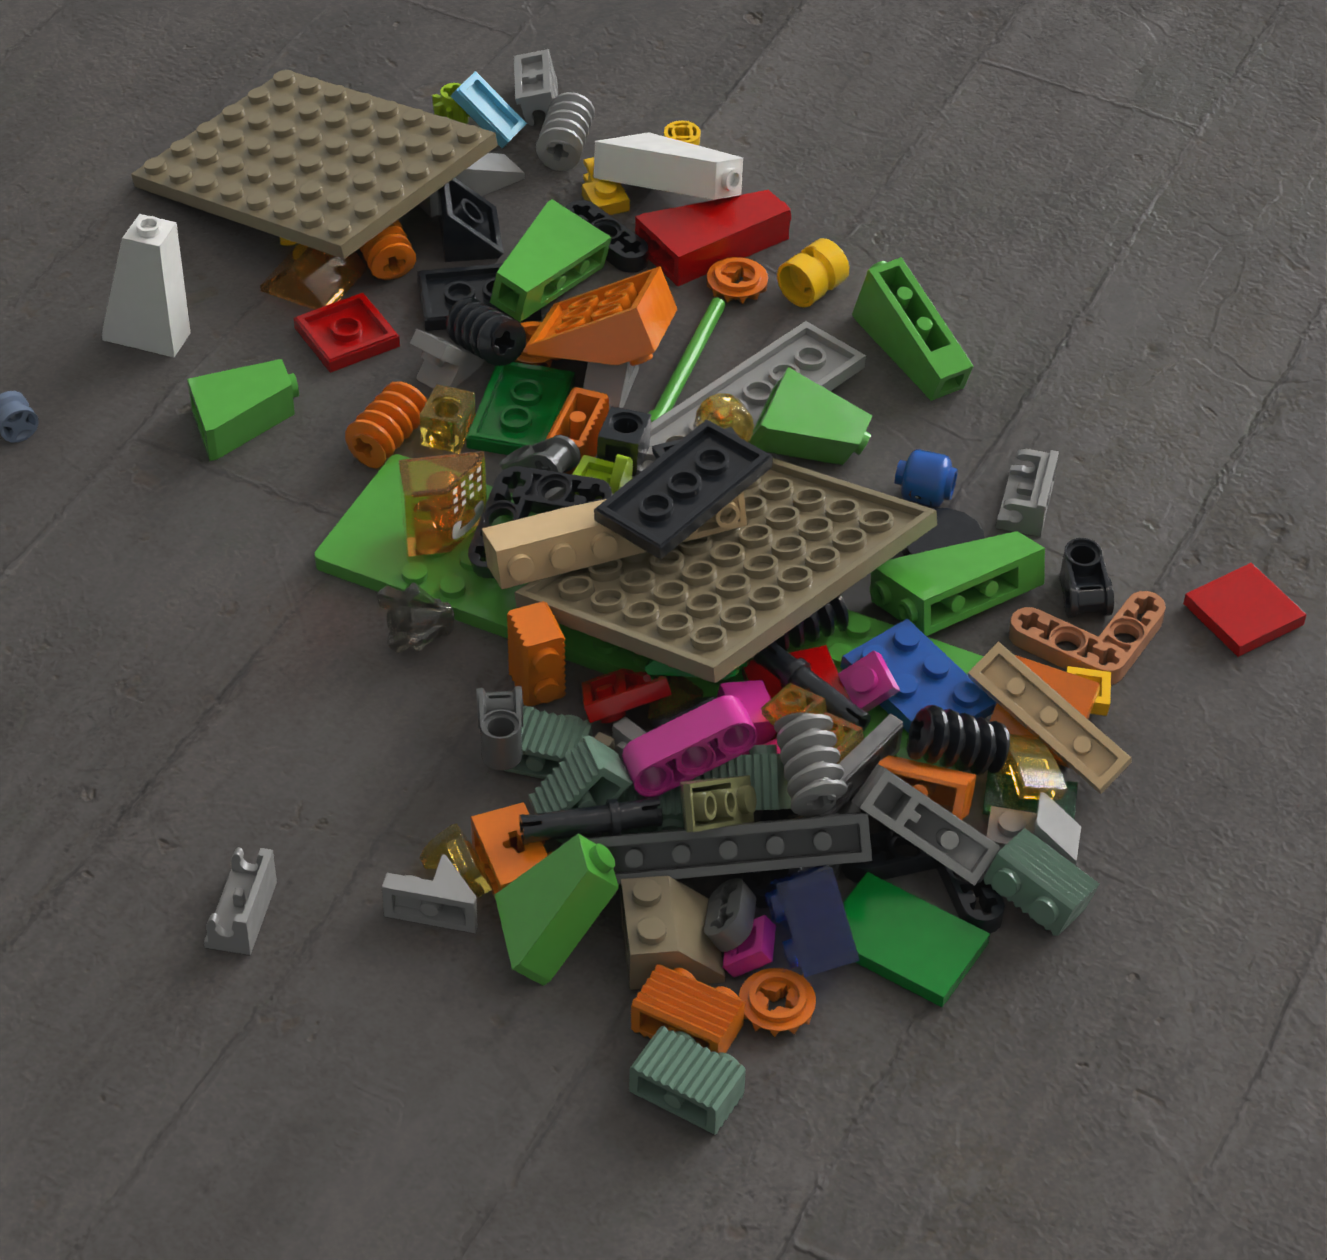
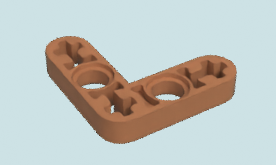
[1009,591,1166,685]

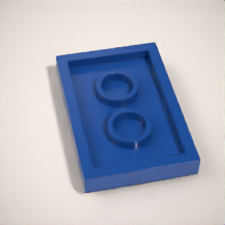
[840,619,996,733]

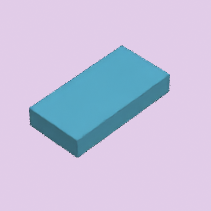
[451,71,527,148]

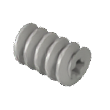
[536,92,595,171]
[774,712,848,817]

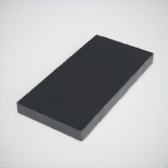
[594,419,773,560]

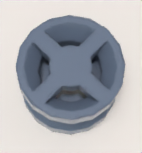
[0,391,39,442]

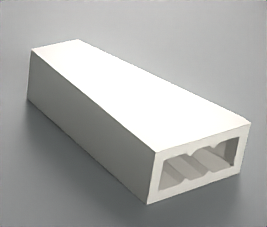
[594,132,743,200]
[102,214,191,357]

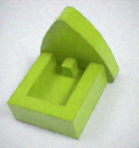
[573,454,633,500]

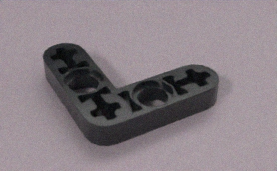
[468,466,613,578]
[842,830,1005,934]

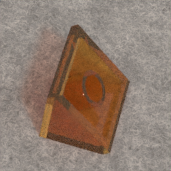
[260,244,366,310]

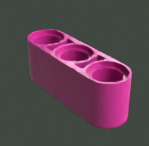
[622,695,758,797]

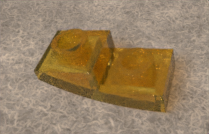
[761,683,864,764]
[1001,734,1067,800]

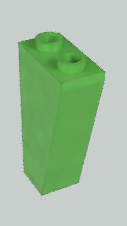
[490,199,611,322]
[852,257,974,401]
[869,531,1045,636]

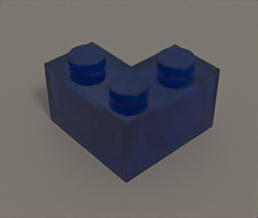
[764,865,860,977]

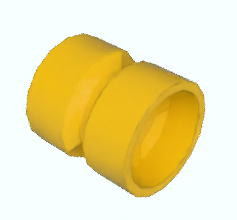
[777,238,850,308]

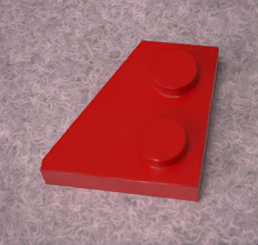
[582,668,672,723]

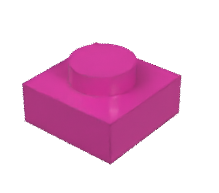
[838,651,900,712]
[723,915,776,978]

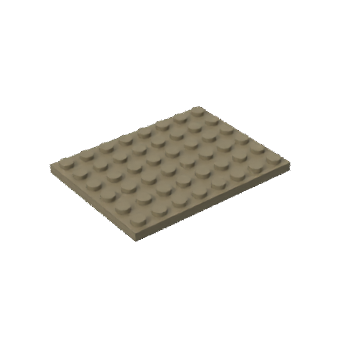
[131,70,498,259]
[514,458,937,683]

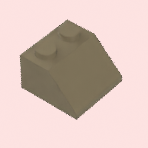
[620,875,725,990]

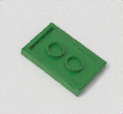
[466,362,575,455]
[819,872,990,1007]

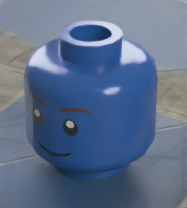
[894,449,958,507]

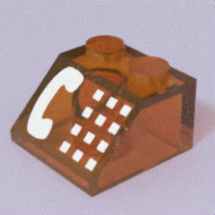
[399,451,487,557]

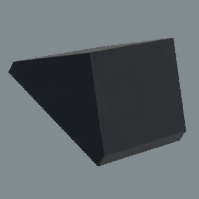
[437,178,504,262]

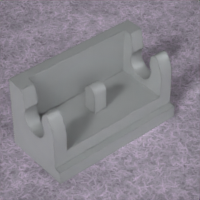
[514,49,558,126]
[996,449,1059,537]
[204,847,277,955]

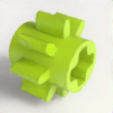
[432,83,470,124]

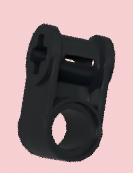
[1059,538,1114,618]

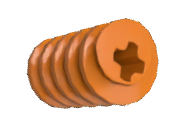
[360,220,416,280]
[345,382,430,469]

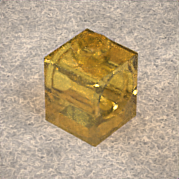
[420,384,476,454]

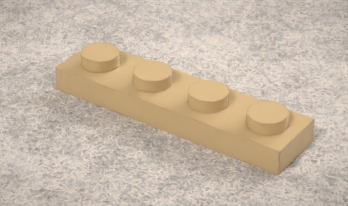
[968,641,1132,794]

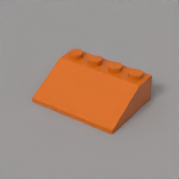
[525,266,677,366]

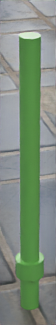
[648,298,726,422]

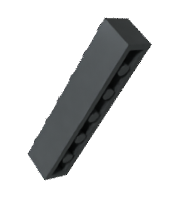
[587,812,872,884]

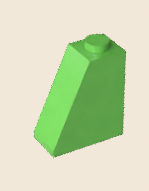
[187,359,299,461]
[747,367,872,465]
[495,834,619,986]

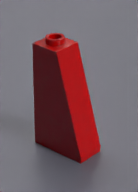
[635,189,791,287]

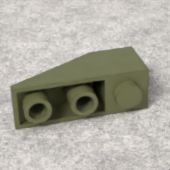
[680,775,757,833]

